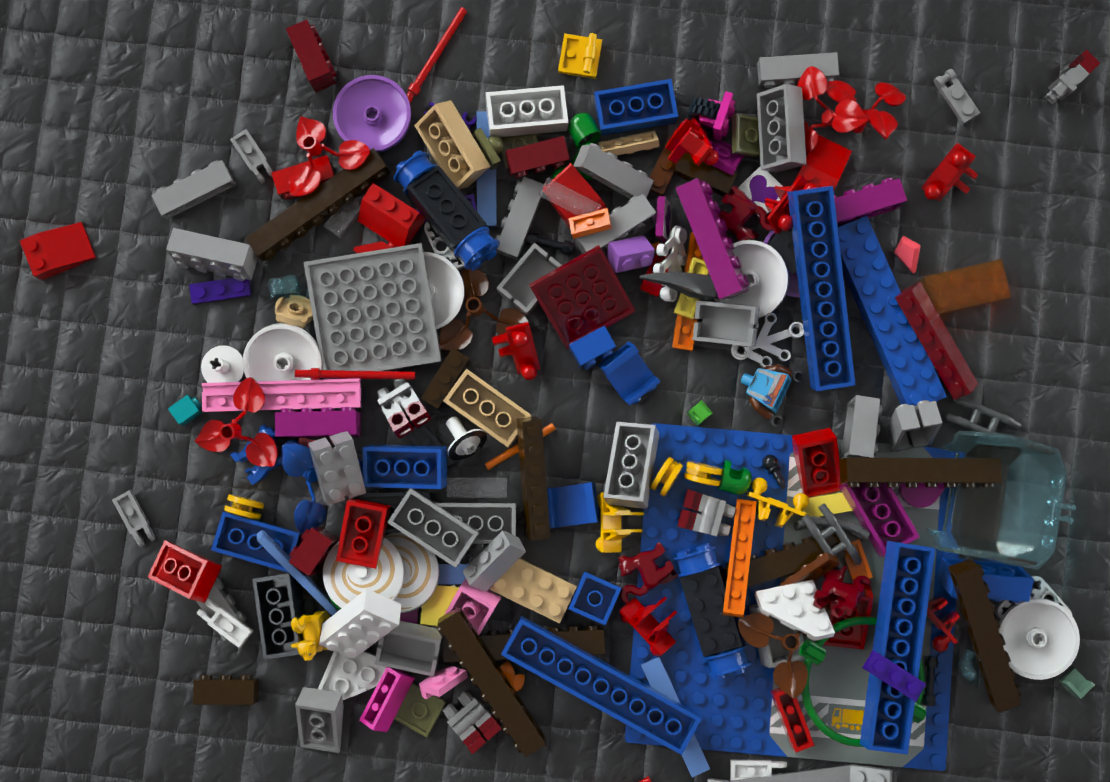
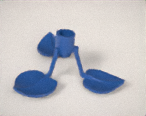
[282,444,363,533]

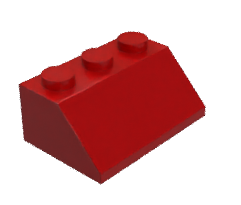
[357,183,426,247]

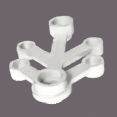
[653,226,687,302]
[731,313,804,368]

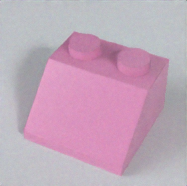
[444,579,502,635]

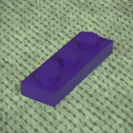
[189,278,252,304]
[862,650,926,702]

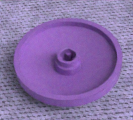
[333,75,411,153]

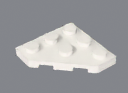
[754,580,835,641]
[318,651,386,700]

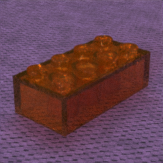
[919,259,1011,315]

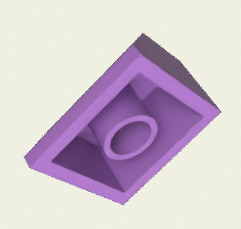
[606,235,655,274]

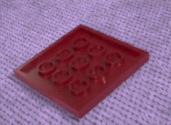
[529,245,635,349]

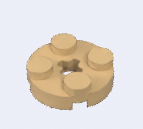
[275,295,313,328]

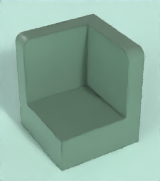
[1058,667,1095,699]

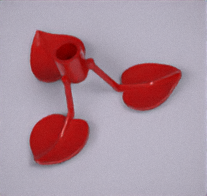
[797,66,869,154]
[826,80,906,140]
[289,116,370,197]
[194,377,278,467]

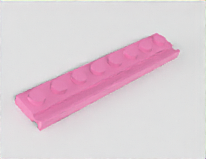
[202,378,361,412]

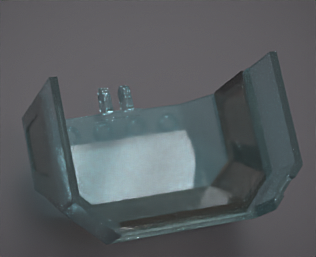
[926,431,1076,570]

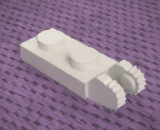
[197,599,253,648]
[730,760,787,781]

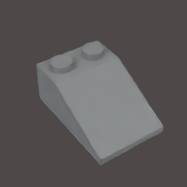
[295,687,344,753]

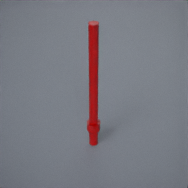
[406,7,467,103]
[295,368,415,380]

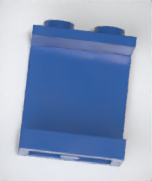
[598,341,661,406]
[547,482,601,528]

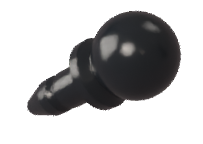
[762,454,786,489]

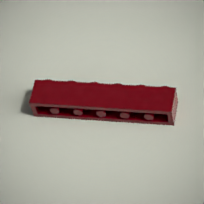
[895,282,978,400]

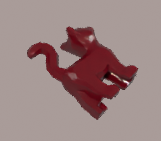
[718,186,773,242]
[619,542,678,604]
[813,566,871,618]

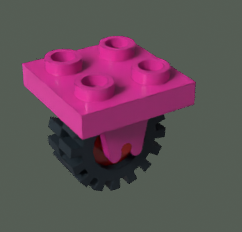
[687,91,736,141]

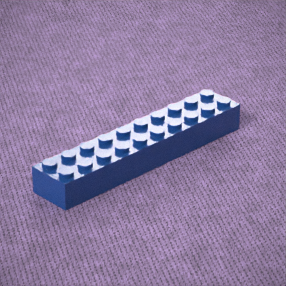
[787,186,855,391]
[838,216,947,406]
[860,541,935,755]
[501,616,701,755]

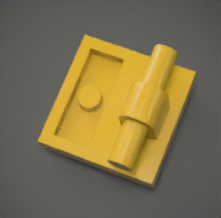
[558,33,602,79]

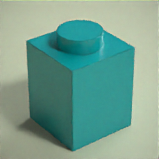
[168,395,203,426]

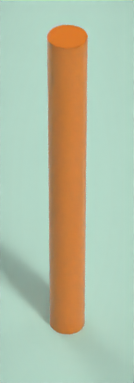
[485,423,556,470]

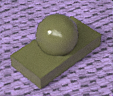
[473,128,503,171]

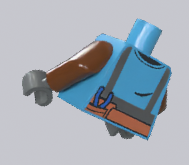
[741,364,803,427]

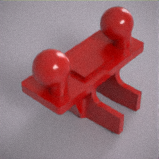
[665,117,719,166]
[922,143,978,201]
[765,175,817,234]
[492,322,540,380]
[927,596,960,652]
[620,597,677,657]

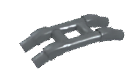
[946,397,1021,448]
[802,503,862,570]
[794,516,870,541]

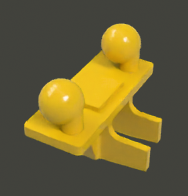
[746,477,809,528]
[596,492,644,553]

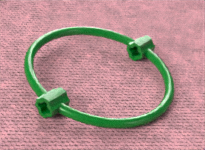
[799,616,926,747]

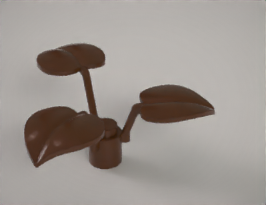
[439,268,528,351]
[738,606,831,698]

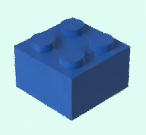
[569,325,616,370]
[568,571,622,625]

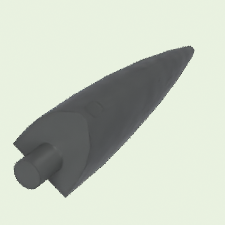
[640,272,719,301]

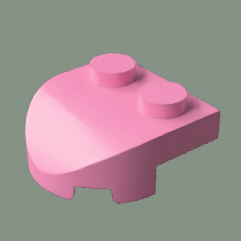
[419,666,468,699]

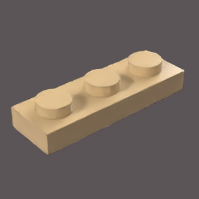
[598,130,659,156]

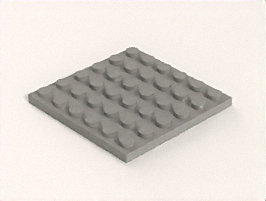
[304,243,442,379]

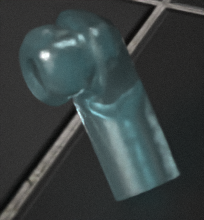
[959,649,977,680]

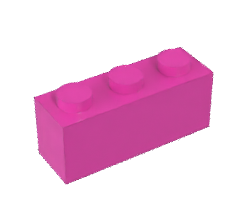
[359,667,415,732]

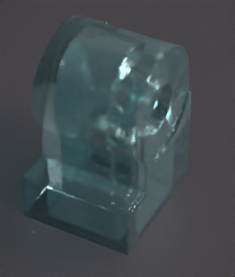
[268,274,300,297]

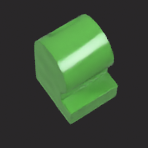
[686,400,713,426]

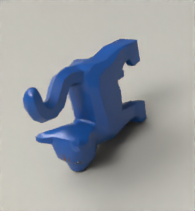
[231,424,299,485]

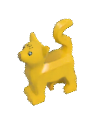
[291,610,330,661]

